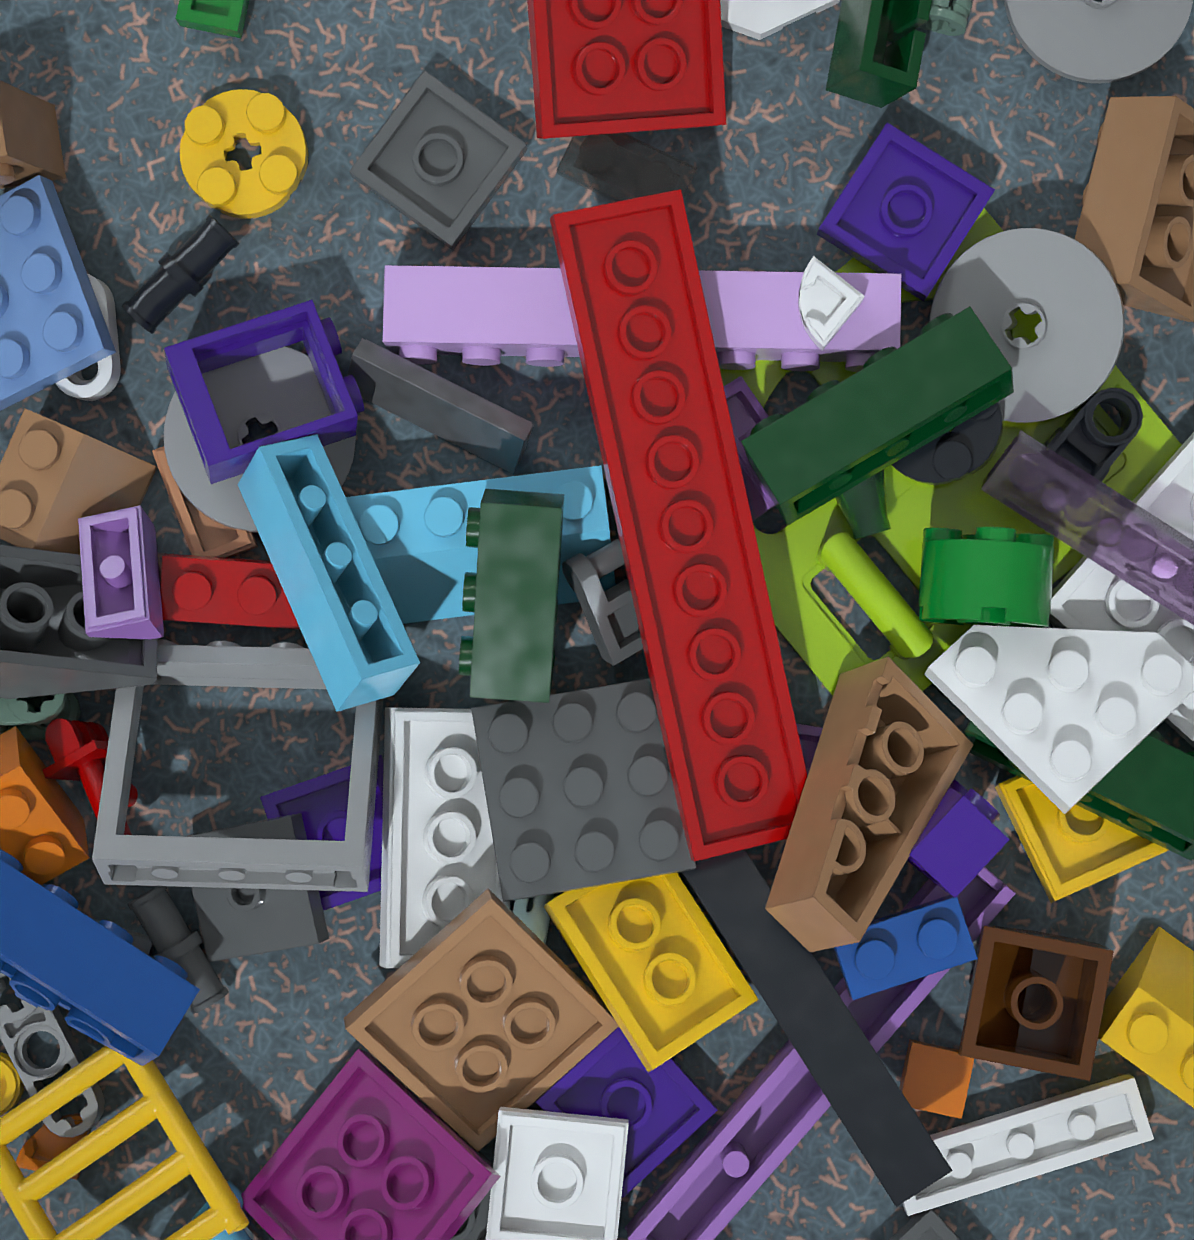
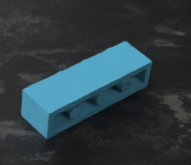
[237,434,420,712]

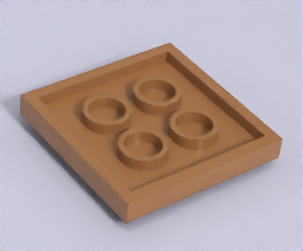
[344,888,619,1152]

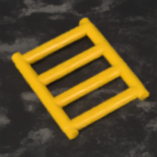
[0,1046,249,1240]

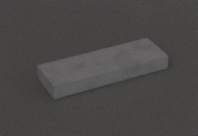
[348,338,534,474]

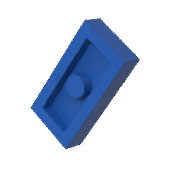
[834,895,978,1000]

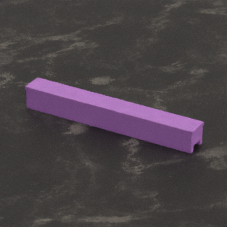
[625,867,1015,1240]

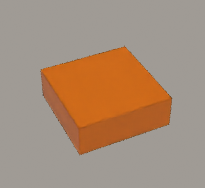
[899,1039,974,1119]

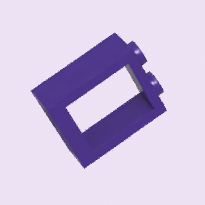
[164,300,365,484]

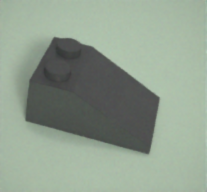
[0,545,158,699]

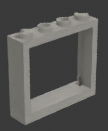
[92,639,383,892]

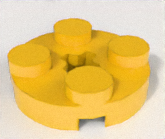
[180,89,308,219]

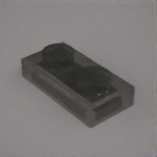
[556,133,698,202]

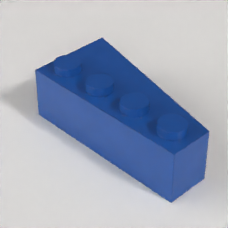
[0,849,200,1066]

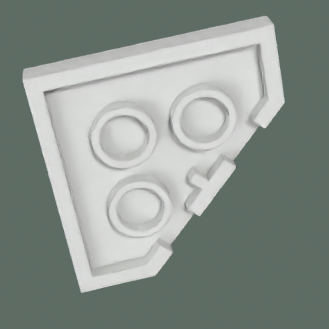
[924,625,1194,814]

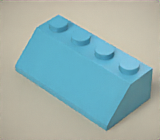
[346,465,616,624]

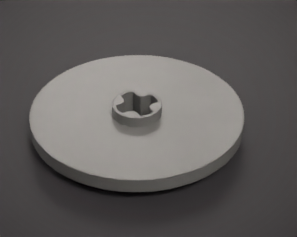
[1004,0,1193,84]
[930,228,1125,423]
[164,347,356,532]

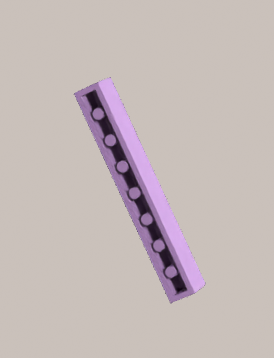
[382,265,901,372]

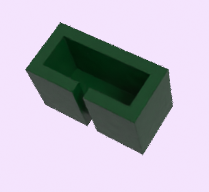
[826,0,932,108]

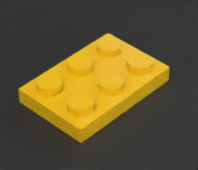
[543,873,759,1072]

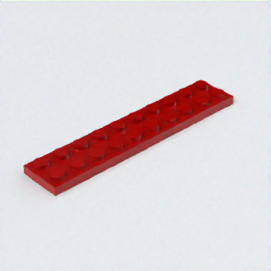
[550,189,807,862]

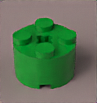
[919,527,1054,628]

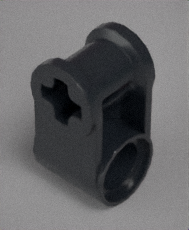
[1023,388,1143,512]

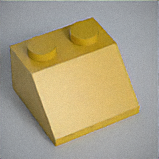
[1098,926,1194,1108]

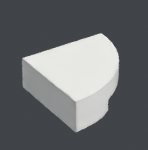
[798,256,865,351]

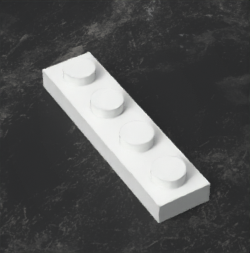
[902,1073,1154,1216]

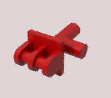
[42,718,138,835]

